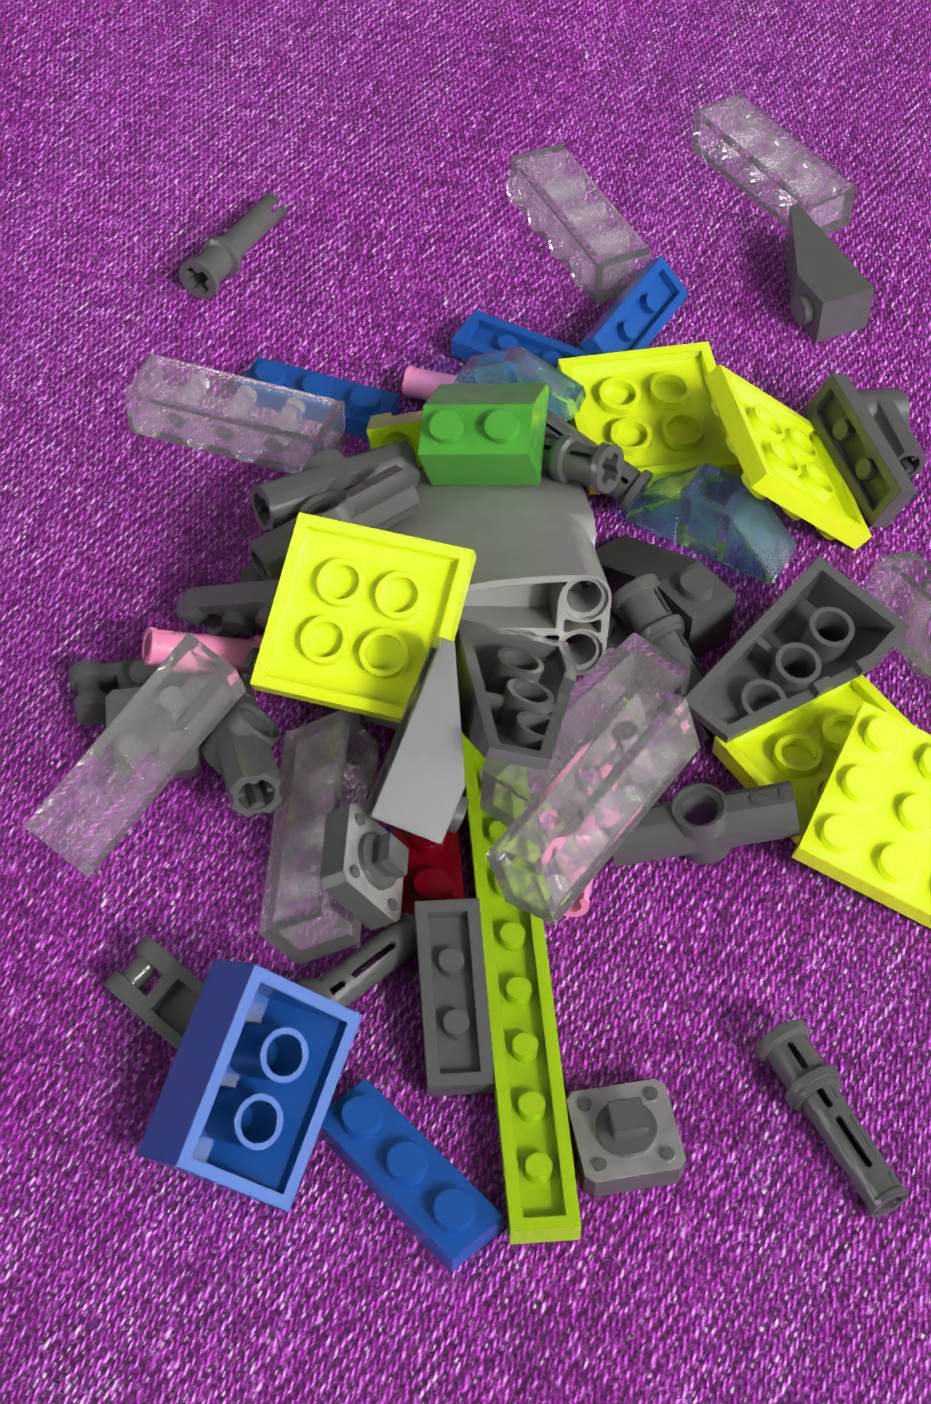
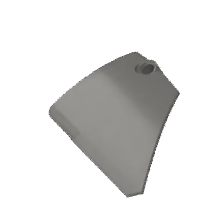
[384,427,612,676]

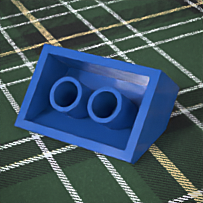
[136,959,363,1212]

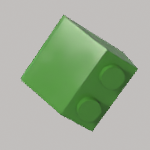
[418,382,549,486]

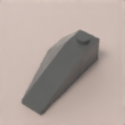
[679,556,911,743]
[454,619,578,771]

